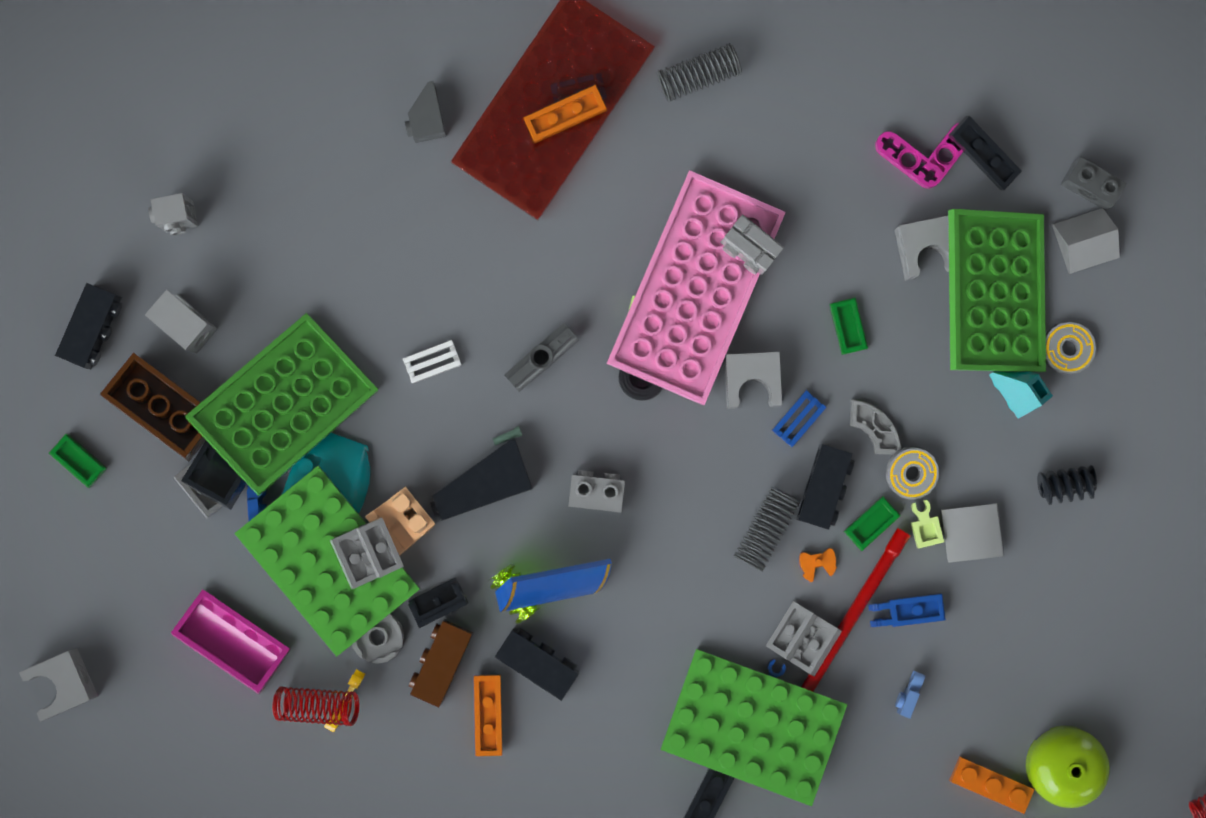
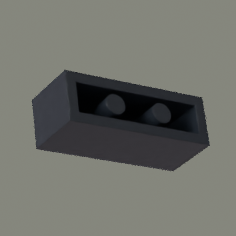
[55,283,122,370]
[796,444,855,530]
[495,628,579,701]

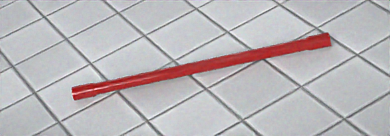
[801,528,911,692]

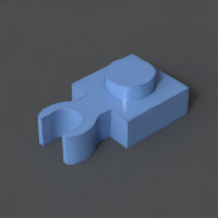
[895,671,925,719]

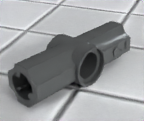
[504,323,579,392]

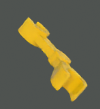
[324,669,366,732]

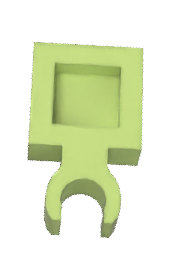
[911,500,944,549]

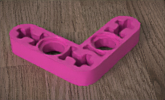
[875,123,963,189]

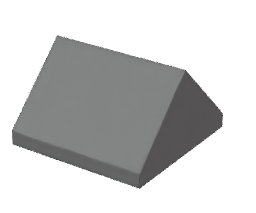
[1052,208,1120,274]

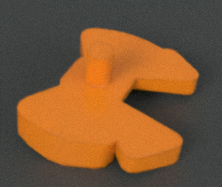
[799,548,837,582]

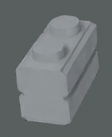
[720,214,784,275]

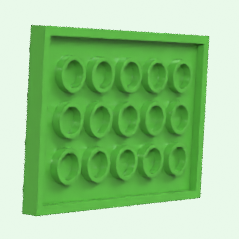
[948,209,1046,372]
[185,313,378,496]
[234,465,420,657]
[660,649,848,806]

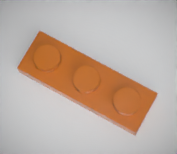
[523,85,607,143]
[474,674,503,756]
[949,756,1035,814]

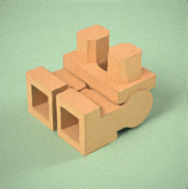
[365,486,435,556]

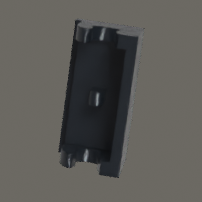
[408,577,469,628]

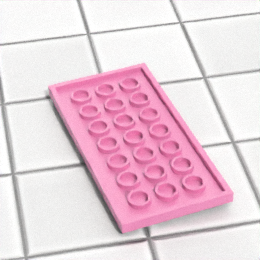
[606,170,786,406]

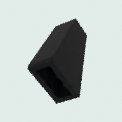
[430,439,533,521]

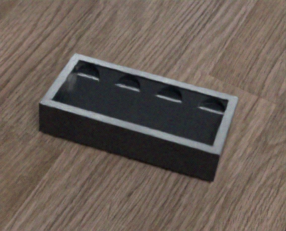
[181,441,247,510]

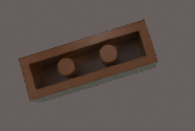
[408,620,474,708]

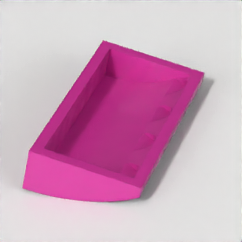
[171,589,290,695]

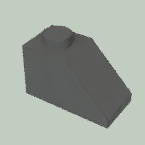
[405,81,446,143]

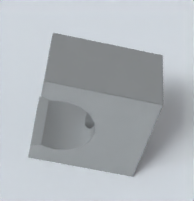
[894,216,949,281]
[145,290,218,354]
[724,352,782,409]
[19,648,98,722]

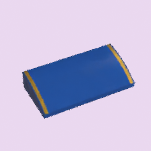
[495,559,612,612]

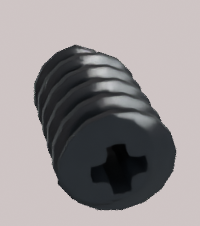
[1037,465,1097,505]

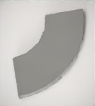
[850,399,902,455]

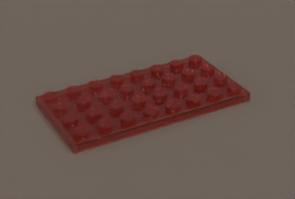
[451,0,655,221]

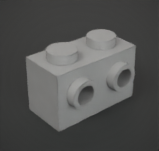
[148,193,198,235]
[568,470,625,512]

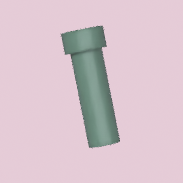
[493,426,523,445]

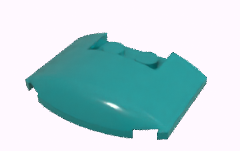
[282,433,371,513]

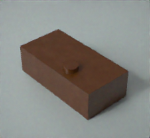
[100,353,206,462]

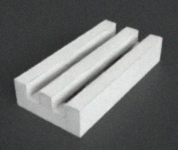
[403,340,462,384]

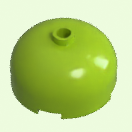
[1026,726,1110,808]

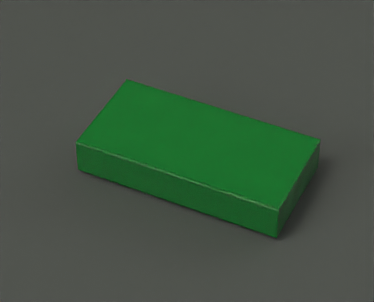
[829,298,868,355]
[49,434,107,488]
[843,496,901,551]

